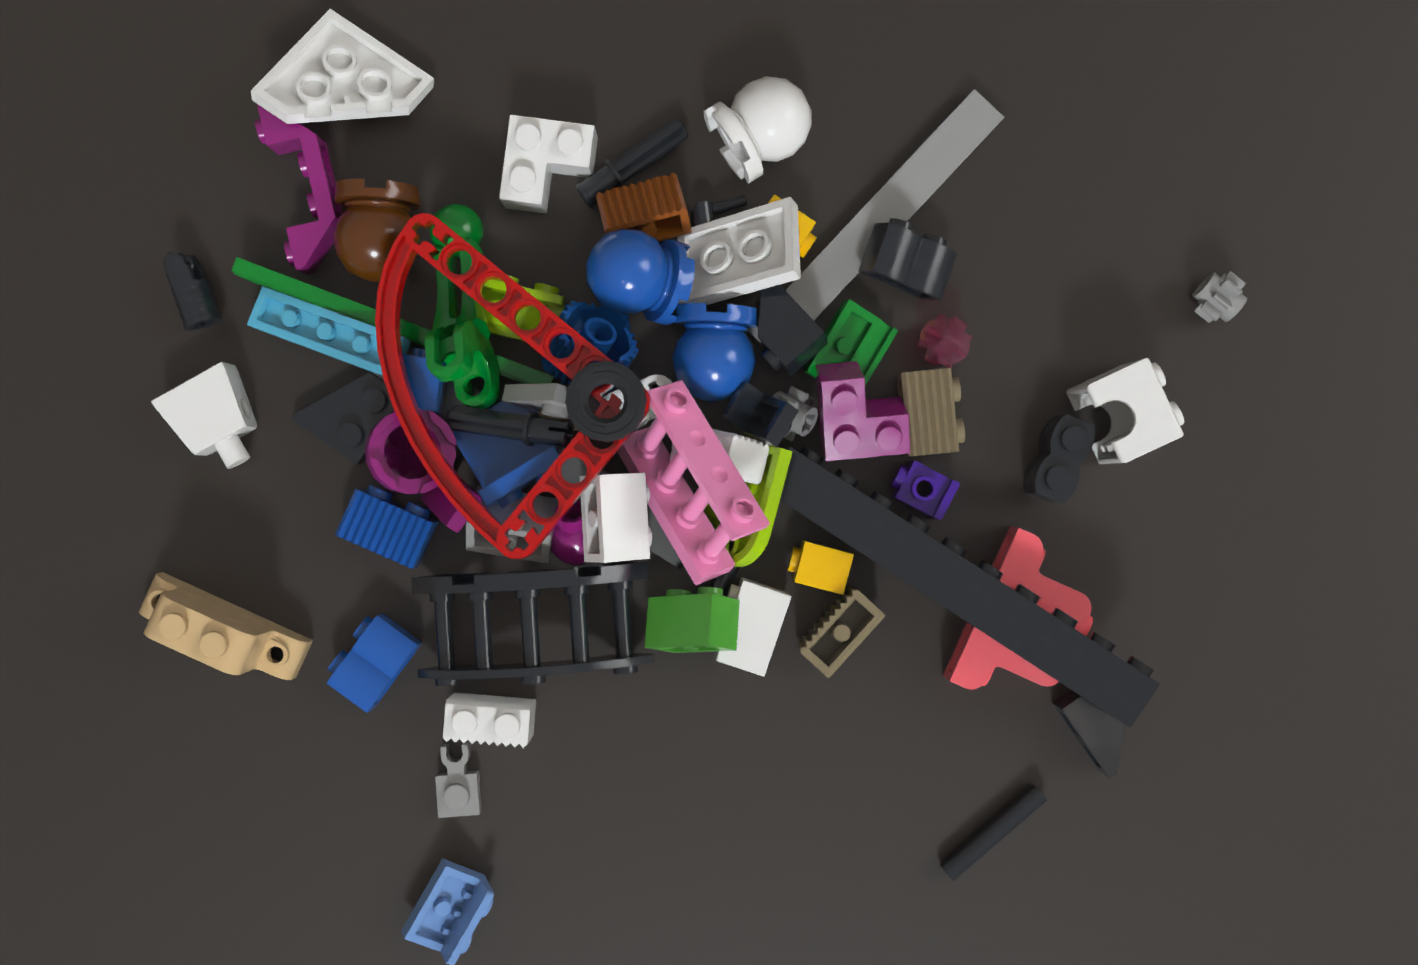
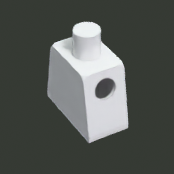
[151,362,257,469]

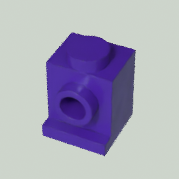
[890,460,960,521]

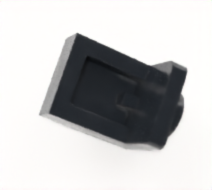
[722,382,799,447]

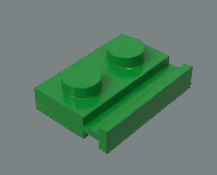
[802,299,898,386]

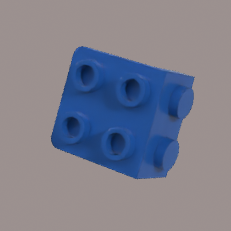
[453,401,567,509]

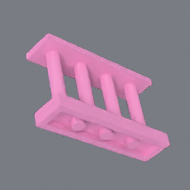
[617,380,770,586]

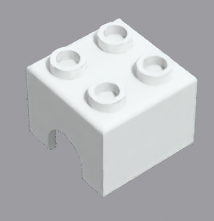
[1066,358,1184,464]

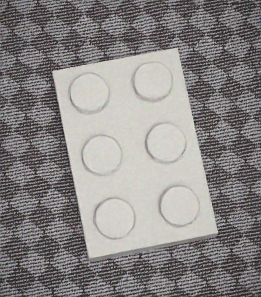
[678,197,801,305]

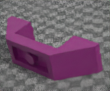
[255,104,343,275]

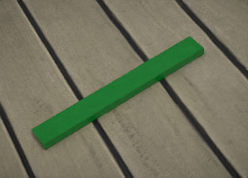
[231,257,557,384]

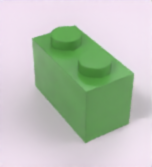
[645,587,740,653]

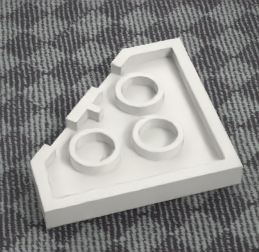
[251,9,434,124]

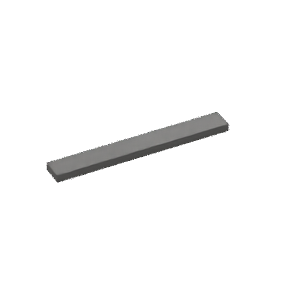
[747,89,1004,346]

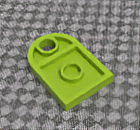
[705,445,793,567]

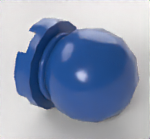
[585,229,695,325]
[672,303,758,403]

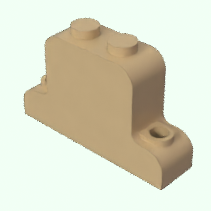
[139,572,313,680]

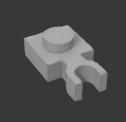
[435,742,482,818]

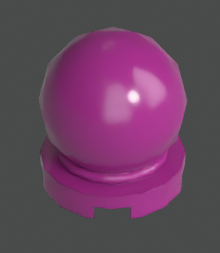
[365,408,456,494]

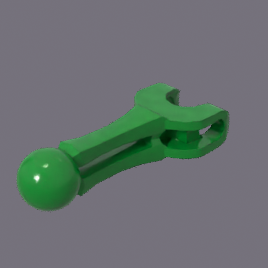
[425,204,500,409]

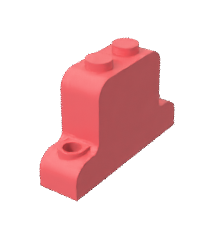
[943,526,1093,690]

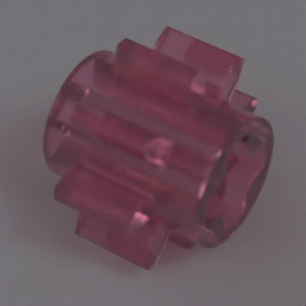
[918,314,973,368]

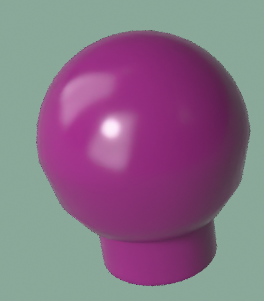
[551,499,589,566]

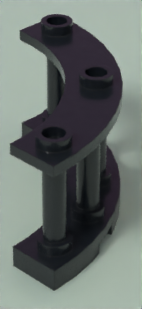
[411,562,655,686]

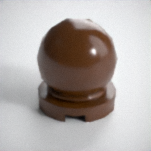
[333,178,421,282]

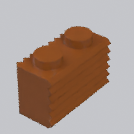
[596,173,692,242]

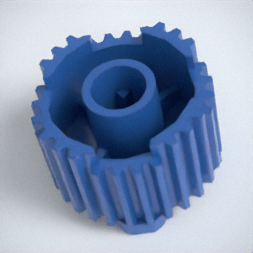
[541,300,639,397]

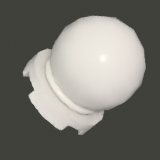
[704,76,812,183]

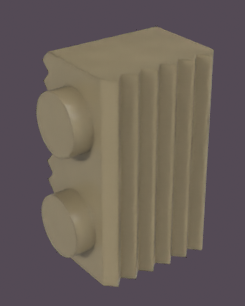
[896,368,965,457]
[797,586,886,678]

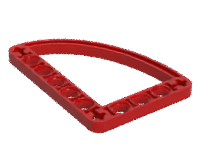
[375,213,651,559]

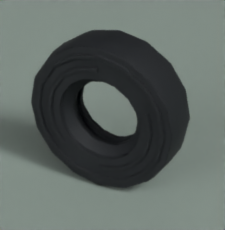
[565,361,647,442]

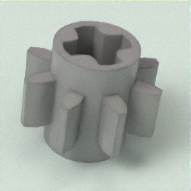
[1192,271,1247,323]
[772,386,818,441]

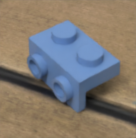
[401,858,494,965]

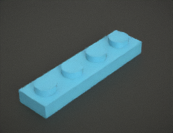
[247,286,411,376]

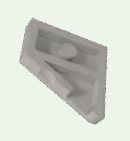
[502,383,622,420]

